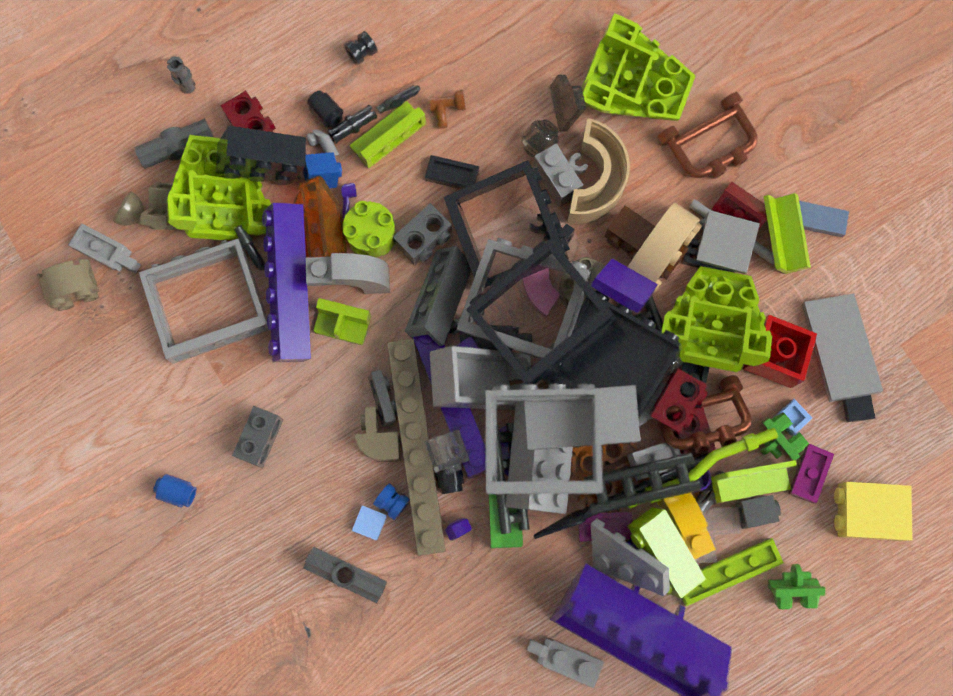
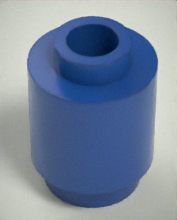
[153,474,197,508]

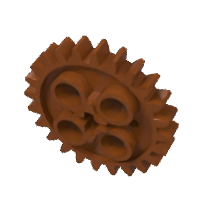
[569,442,649,513]

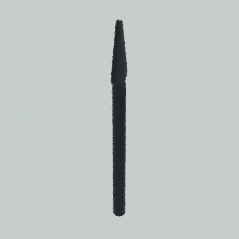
[533,451,711,539]

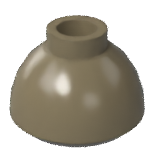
[113,192,145,226]

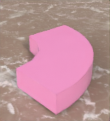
[523,247,560,317]

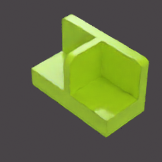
[314,298,371,345]

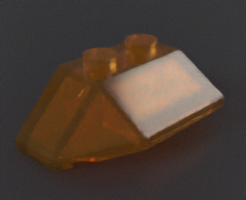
[294,176,347,258]

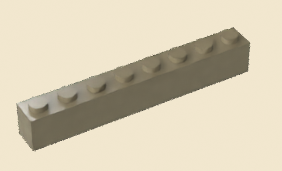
[387,339,446,556]

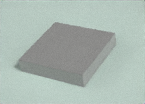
[695,210,760,274]

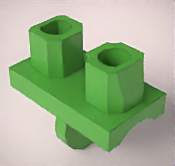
[760,412,809,460]
[768,564,826,610]

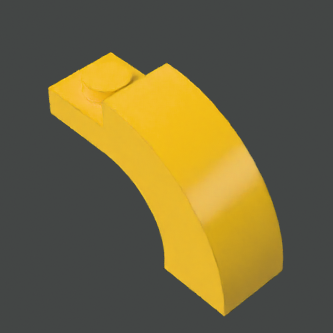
[657,478,716,559]

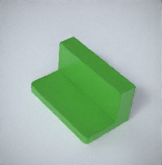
[489,494,523,548]

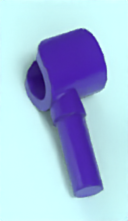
[341,183,357,219]

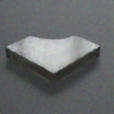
[549,74,586,132]

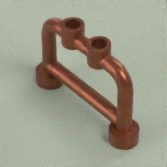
[657,92,758,179]
[656,375,752,454]

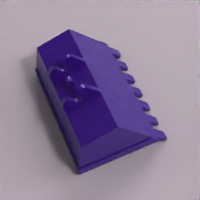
[550,564,732,696]

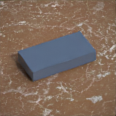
[799,201,849,237]

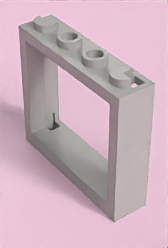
[457,238,592,366]
[139,239,269,364]
[486,384,602,494]

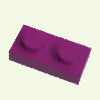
[789,444,834,504]
[578,512,633,542]

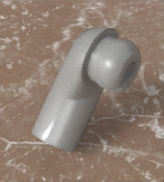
[306,129,339,157]

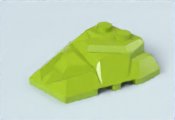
[579,13,696,121]
[167,135,271,241]
[662,266,772,372]

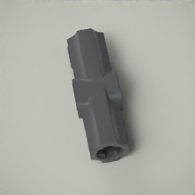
[135,119,214,169]
[303,547,387,604]

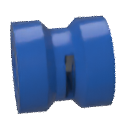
[373,483,410,521]

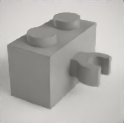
[533,144,588,207]

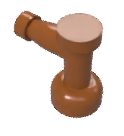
[429,90,466,129]

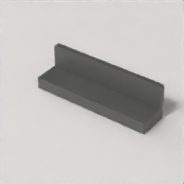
[405,246,471,346]

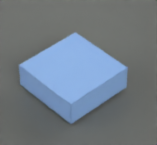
[775,399,812,436]
[352,506,387,541]

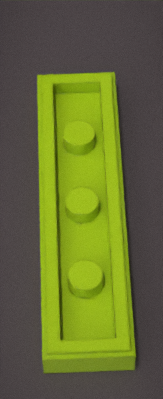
[681,538,784,606]

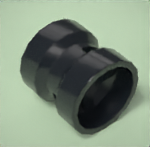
[344,31,378,66]

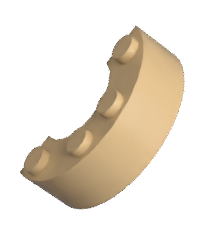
[567,118,630,224]
[628,202,703,295]

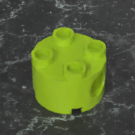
[343,201,396,257]

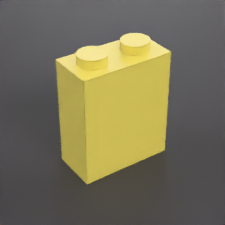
[834,482,912,541]

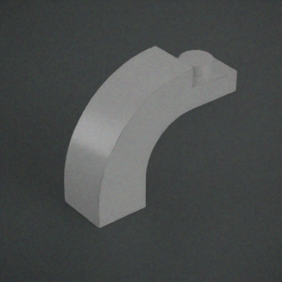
[306,253,390,294]

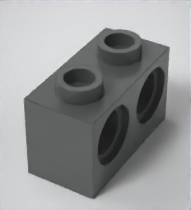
[393,203,452,265]
[232,406,283,468]

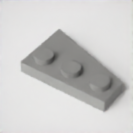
[591,519,670,596]

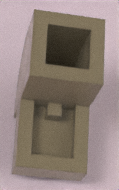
[140,182,176,230]
[355,407,401,462]

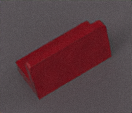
[711,182,767,231]

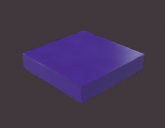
[591,259,658,313]

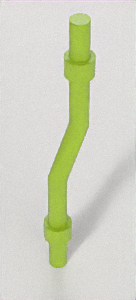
[629,428,778,508]

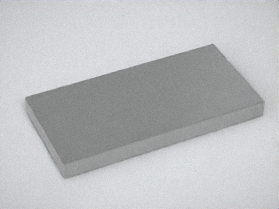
[802,294,883,402]
[524,385,640,450]

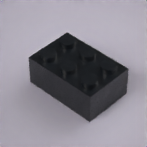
[216,126,306,185]

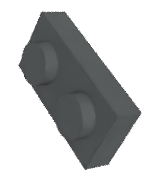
[368,370,398,427]

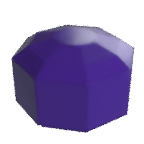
[445,518,472,541]

